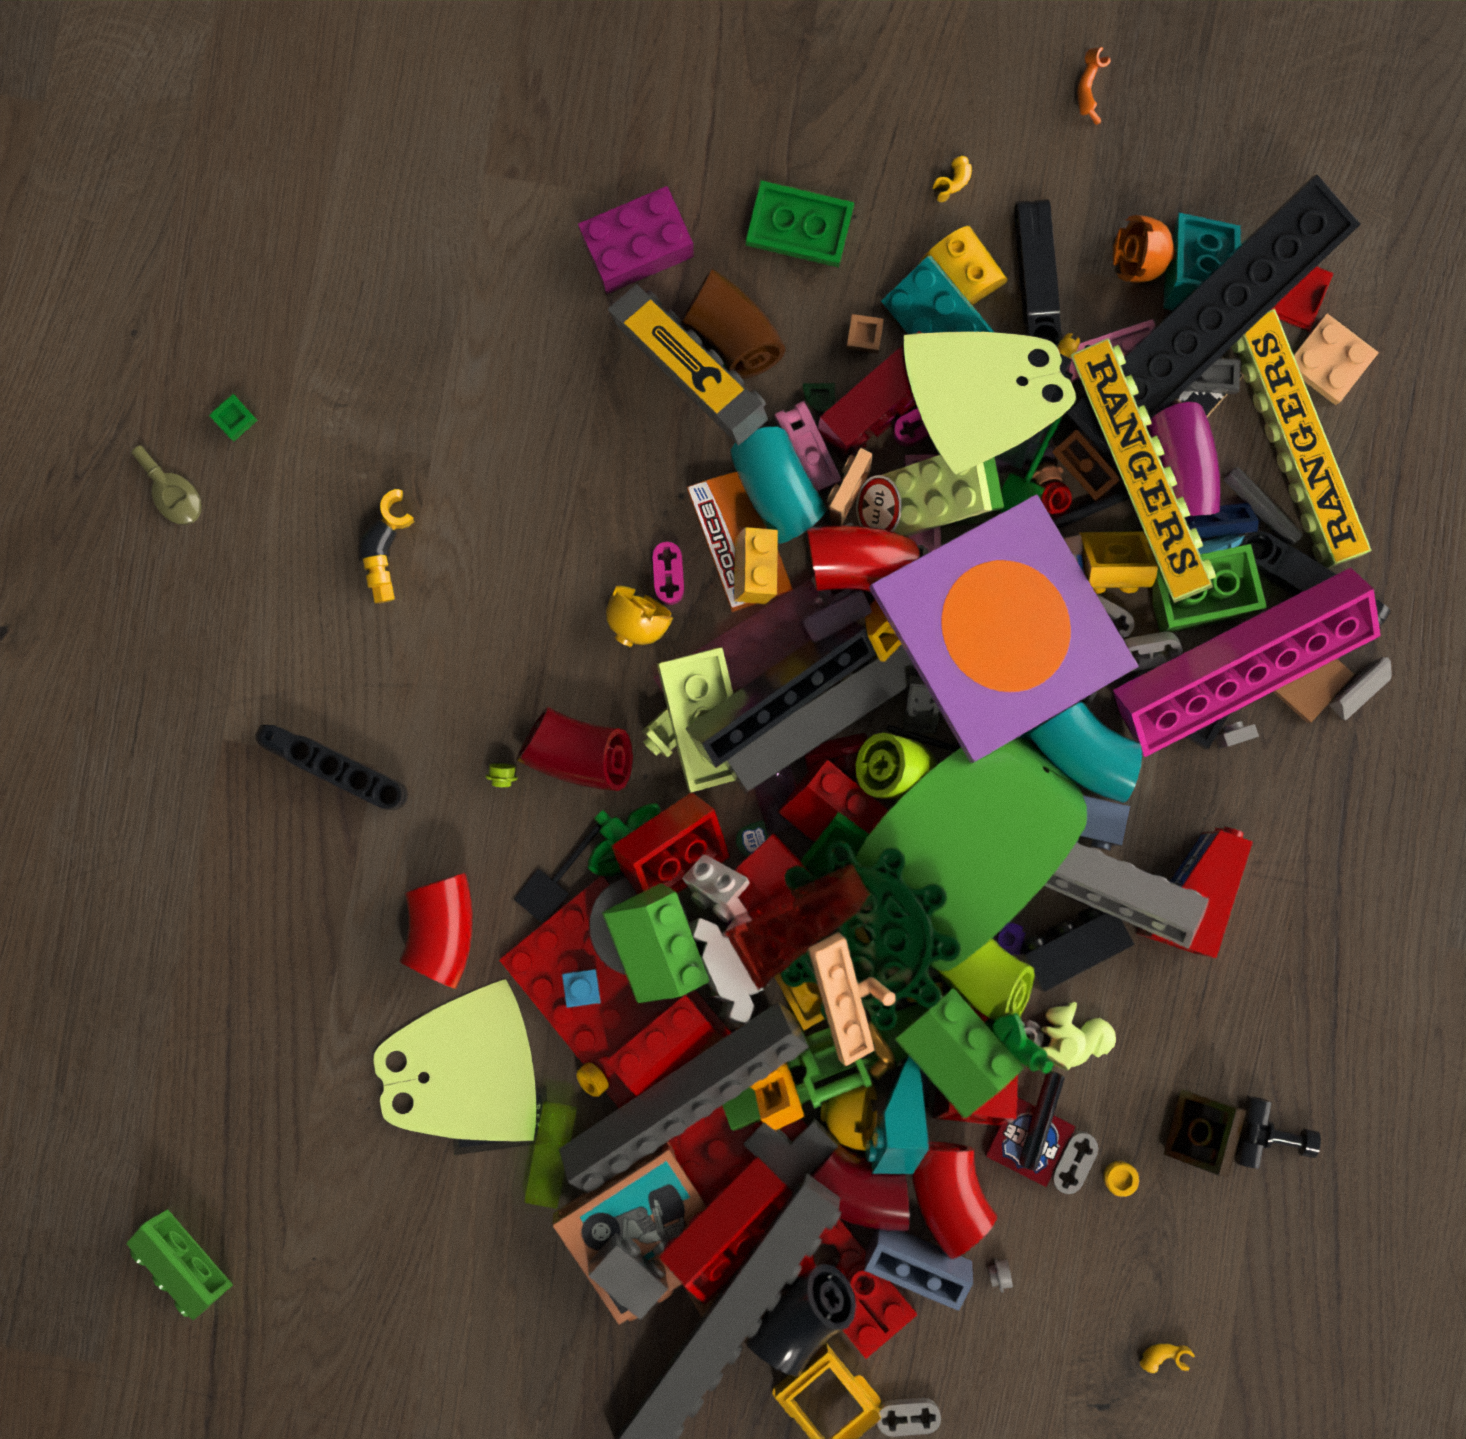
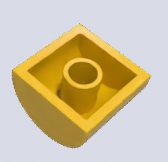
[918,226,1008,306]
[1079,531,1158,594]

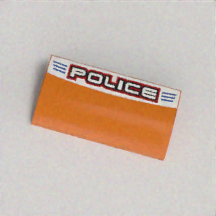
[687,472,793,612]

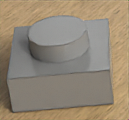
[1215,721,1259,749]

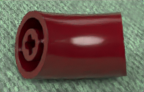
[516,707,633,791]
[810,1143,909,1231]

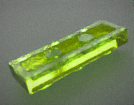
[524,1101,577,1209]

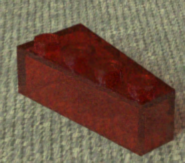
[724,864,869,991]

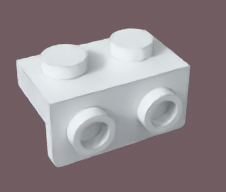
[682,855,751,926]

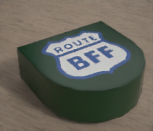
[736,820,769,857]

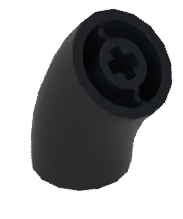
[745,1264,856,1376]

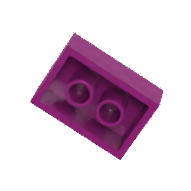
[578,186,694,295]

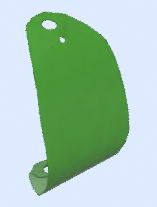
[855,737,1087,971]

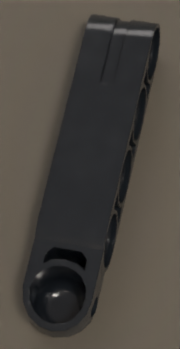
[1014,199,1062,347]
[1240,531,1391,629]
[255,725,408,810]

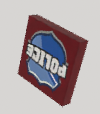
[984,1096,1076,1187]

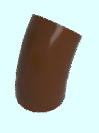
[681,268,786,379]

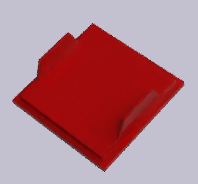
[1271,266,1334,332]

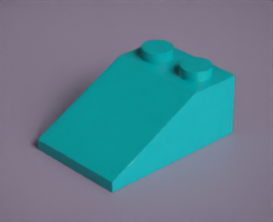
[1163,213,1241,310]
[866,1055,929,1174]

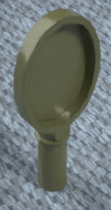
[131,446,202,525]

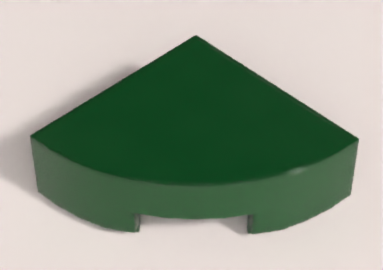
[802,383,835,415]

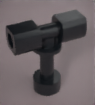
[1235,1095,1321,1169]

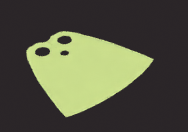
[904,332,1076,474]
[374,979,536,1141]

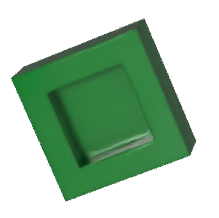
[209,394,258,442]

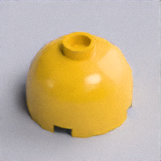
[606,585,673,647]
[821,1082,877,1151]

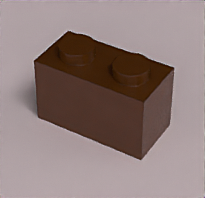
[1052,427,1122,501]

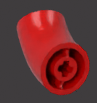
[807,525,920,592]
[399,872,473,989]
[912,1141,997,1259]

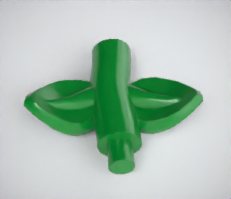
[588,803,661,877]
[985,1013,1053,1074]

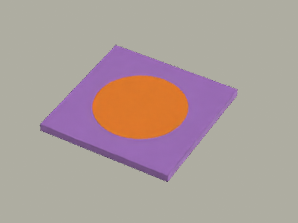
[869,494,1139,764]

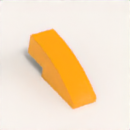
[736,1024,804,1130]

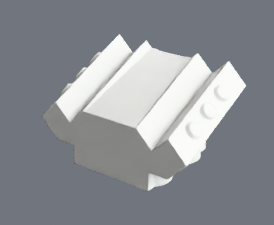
[689,918,772,1024]

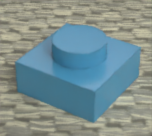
[562,969,601,1008]

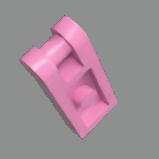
[774,401,842,493]

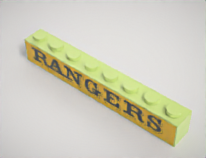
[1231,309,1372,568]
[1071,338,1216,603]

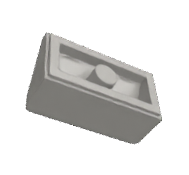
[1328,657,1392,720]

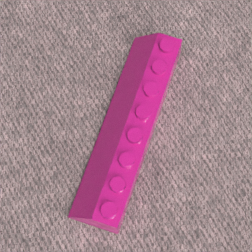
[1113,567,1381,758]

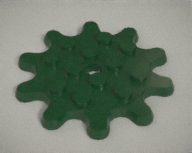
[767,841,961,1031]

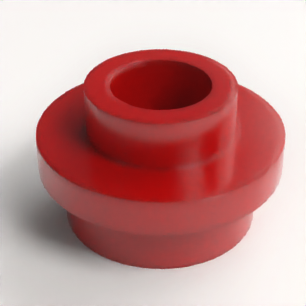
[1040,481,1072,514]
[847,1264,881,1300]

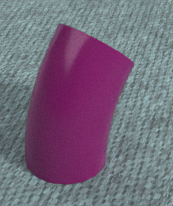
[1146,402,1220,516]

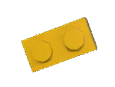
[734,527,778,604]

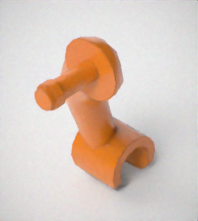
[1077,47,1110,125]

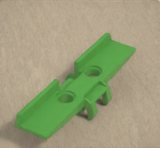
[722,1003,928,1130]

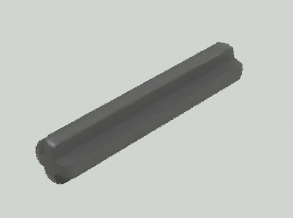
[1224,467,1303,546]

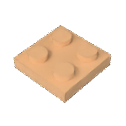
[1294,313,1379,405]
[827,448,872,526]

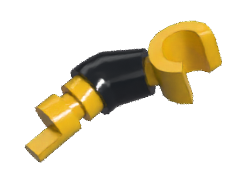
[358,489,415,604]

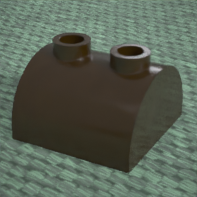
[1163,1089,1247,1177]

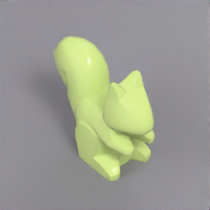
[1041,1002,1116,1070]

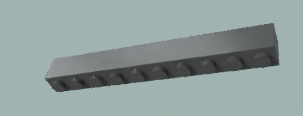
[614,1173,841,1439]

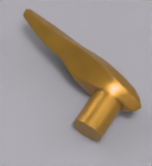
[867,1022,896,1080]

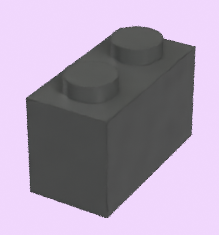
[588,1233,668,1320]

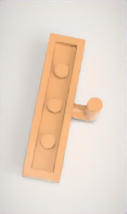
[808,933,895,1066]

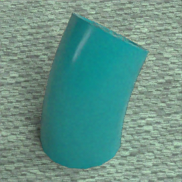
[730,427,827,544]
[1029,701,1142,803]

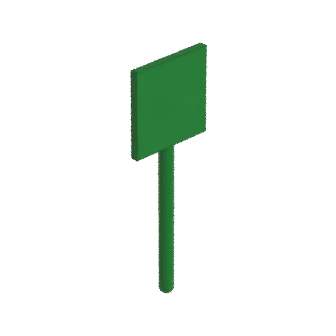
[1000,417,1061,513]

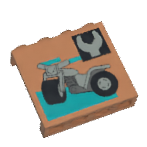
[553,1141,707,1325]

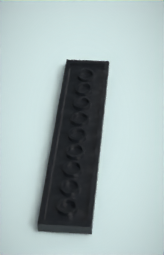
[1065,175,1361,461]

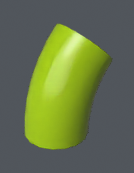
[856,733,938,802]
[936,938,1034,1021]

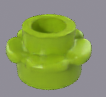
[485,763,518,787]

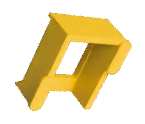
[772,1343,881,1439]

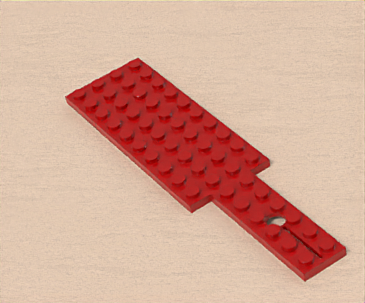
[499,876,917,1359]

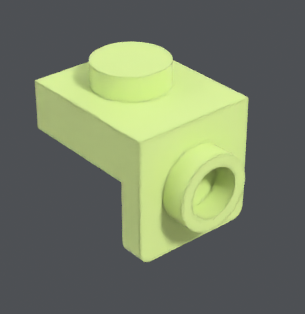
[641,707,676,757]

